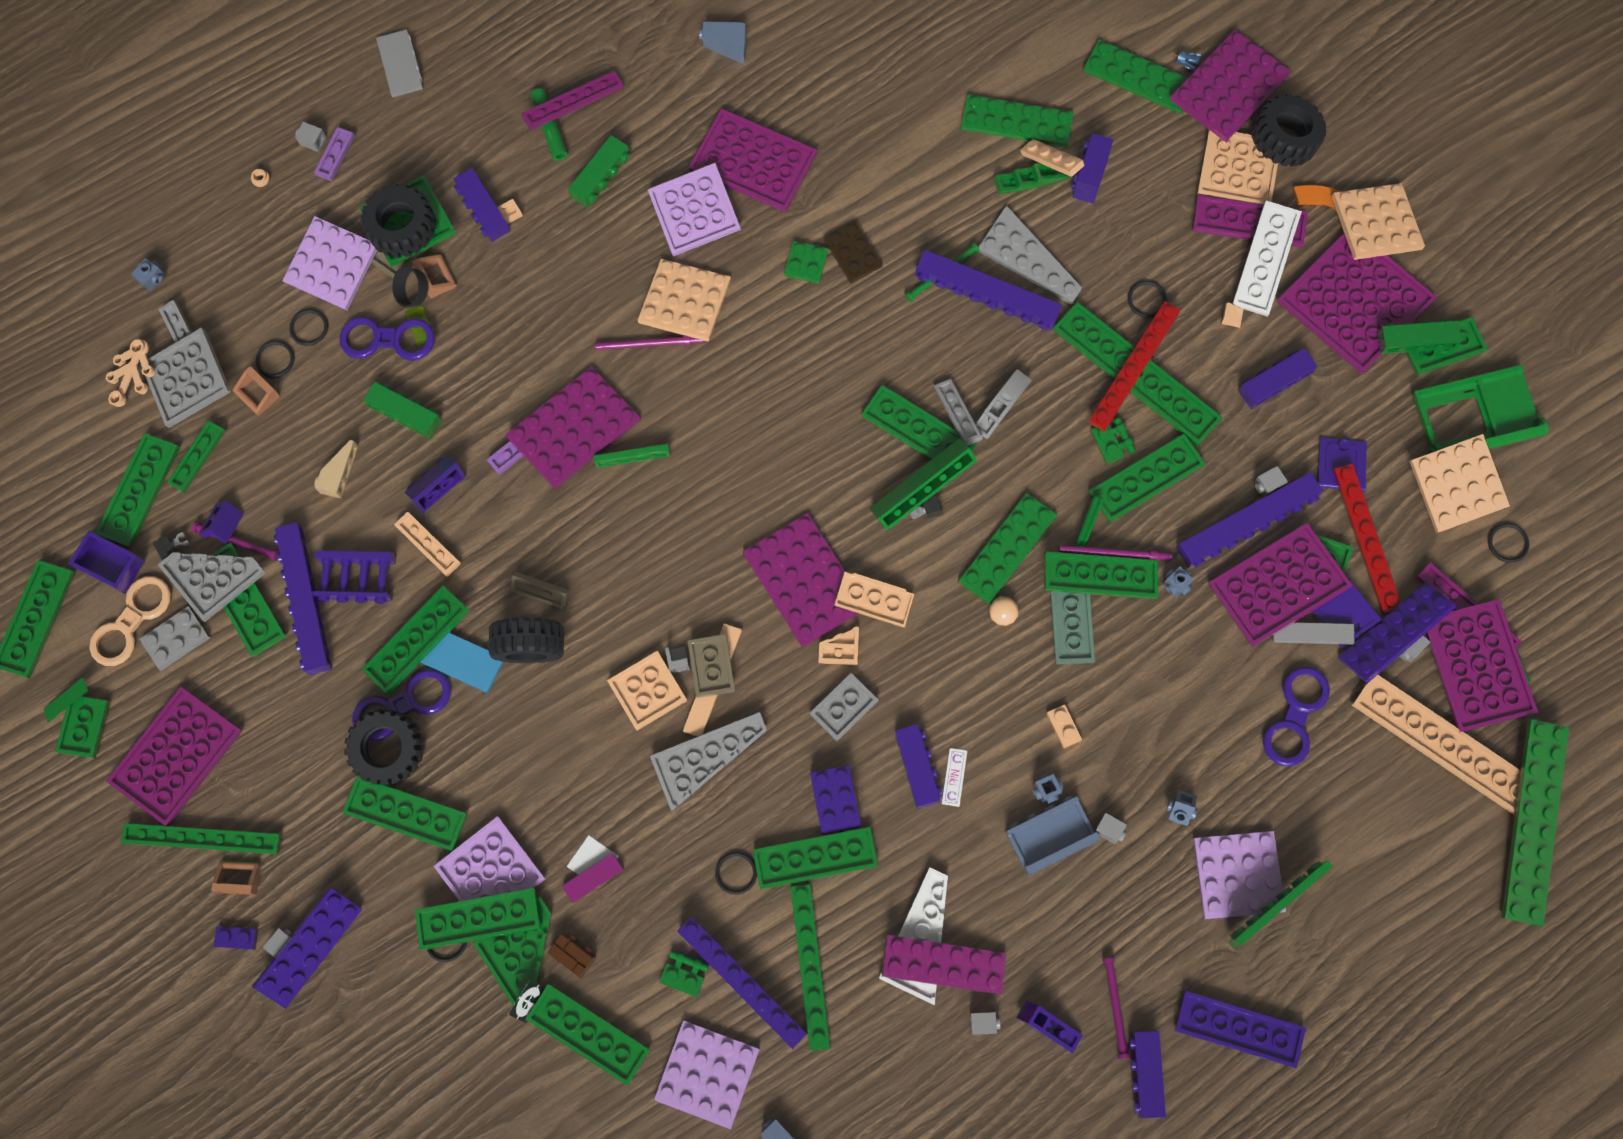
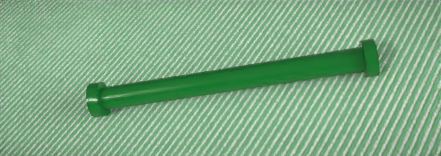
[905,243,980,303]

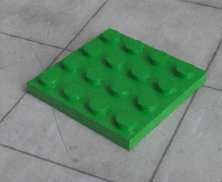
[359,175,456,267]

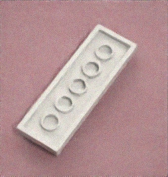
[1232,201,1302,317]

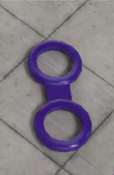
[339,317,435,361]
[1263,667,1330,767]
[352,669,451,741]

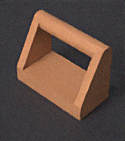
[412,255,457,299]
[233,366,280,416]
[211,861,261,895]

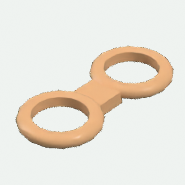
[89,576,171,666]

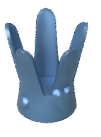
[1174,50,1202,72]

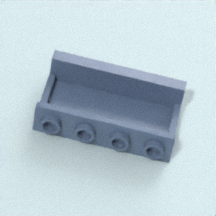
[1005,795,1100,877]

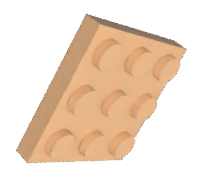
[607,651,687,731]

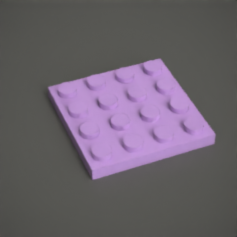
[648,163,741,257]
[282,216,377,311]
[434,816,545,901]
[1193,831,1286,920]
[654,1021,760,1129]

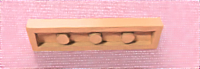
[1021,139,1084,177]
[394,512,461,577]

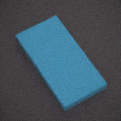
[420,633,504,693]

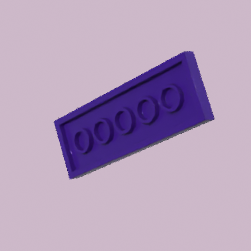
[1339,581,1456,684]
[252,886,362,1009]
[1174,991,1306,1068]

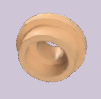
[251,169,270,187]

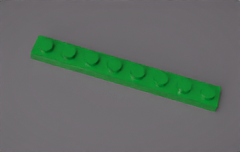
[121,823,281,855]
[790,884,830,1051]

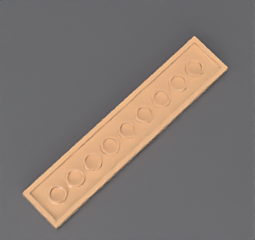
[1352,675,1521,815]

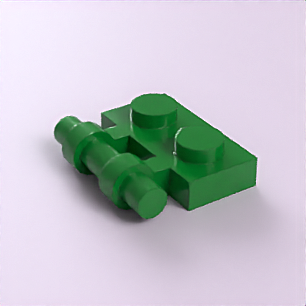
[1091,418,1136,465]
[659,950,709,997]

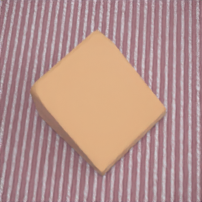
[1221,303,1243,328]

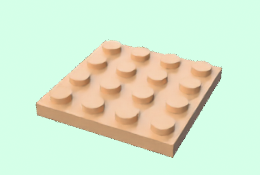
[1197,130,1278,205]
[1332,183,1425,260]
[638,259,731,342]
[1410,434,1510,533]

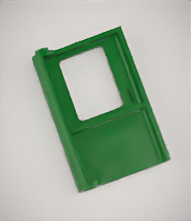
[1413,364,1548,453]

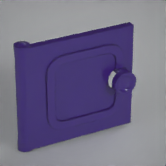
[1317,437,1367,492]
[1313,577,1381,648]

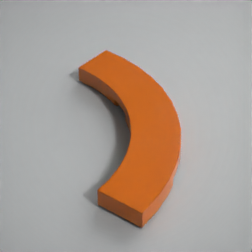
[1293,185,1342,210]

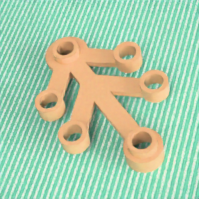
[106,339,155,407]

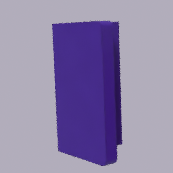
[199,500,243,543]

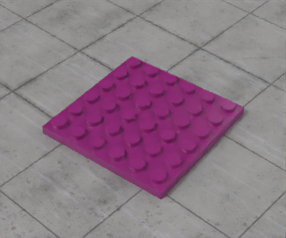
[1277,233,1437,374]

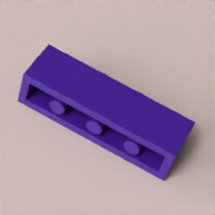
[453,168,510,242]
[1238,348,1317,409]
[895,725,943,809]
[1129,1031,1166,1118]

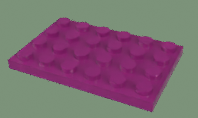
[1170,29,1292,143]
[689,109,818,213]
[506,367,640,489]
[743,513,859,648]
[1208,523,1353,648]
[1426,599,1538,733]
[106,686,242,826]

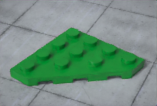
[473,896,552,1006]

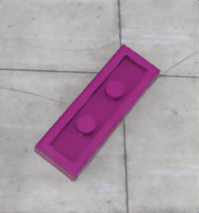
[562,853,623,903]

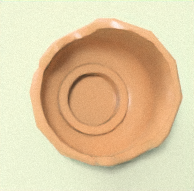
[989,596,1019,626]

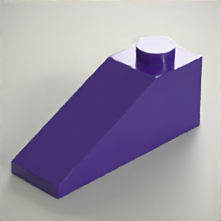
[1016,1000,1083,1053]

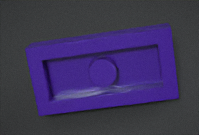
[213,926,258,950]

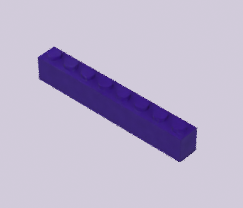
[915,250,1062,331]
[1177,472,1323,568]
[274,522,332,675]
[677,917,807,1049]

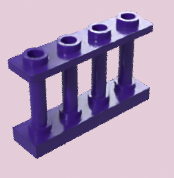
[312,550,396,604]

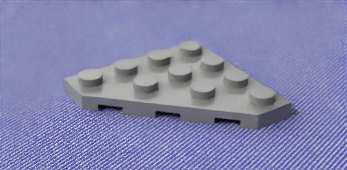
[158,552,266,622]

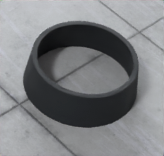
[392,266,428,307]

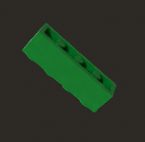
[568,135,630,208]
[1377,319,1462,354]
[363,382,442,439]

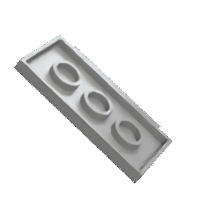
[376,29,423,98]

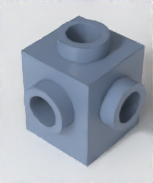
[131,258,165,291]
[1163,567,1194,598]
[1032,774,1063,804]
[1167,790,1198,826]

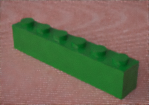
[869,438,978,531]

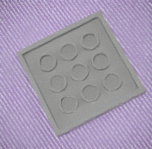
[140,328,231,428]

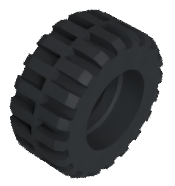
[1251,94,1327,167]
[361,184,436,258]
[489,618,564,663]
[344,709,424,785]

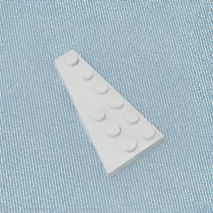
[879,868,948,1005]

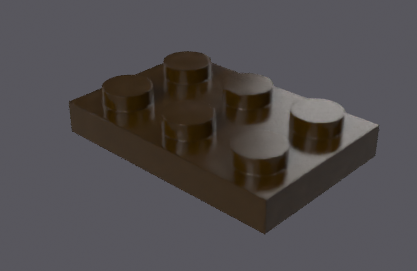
[823,221,882,284]

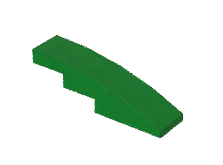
[994,163,1071,194]

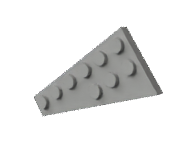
[978,206,1082,305]
[650,712,767,811]

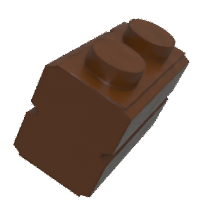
[548,933,596,978]

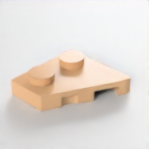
[819,627,859,665]

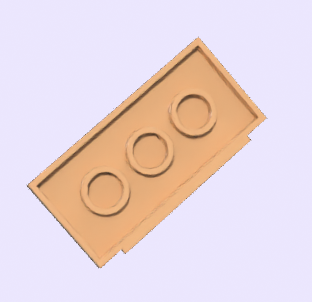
[834,572,914,628]

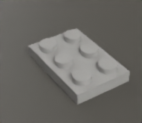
[139,606,210,671]
[809,673,879,742]

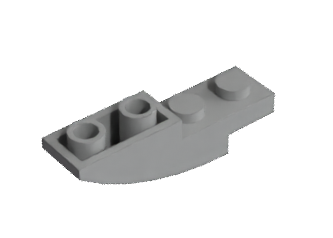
[976,369,1032,440]

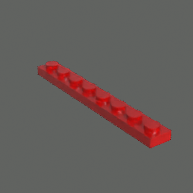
[1088,301,1181,432]
[1333,464,1401,615]

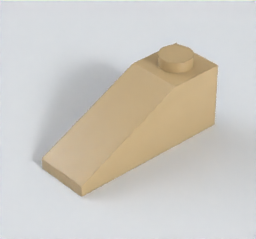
[315,440,358,498]

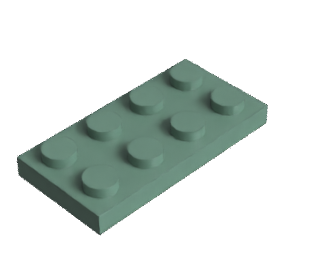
[1050,591,1095,665]

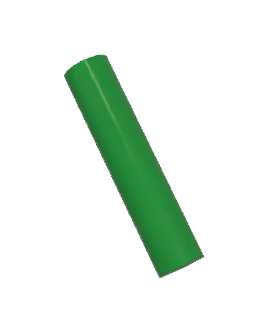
[530,88,568,161]

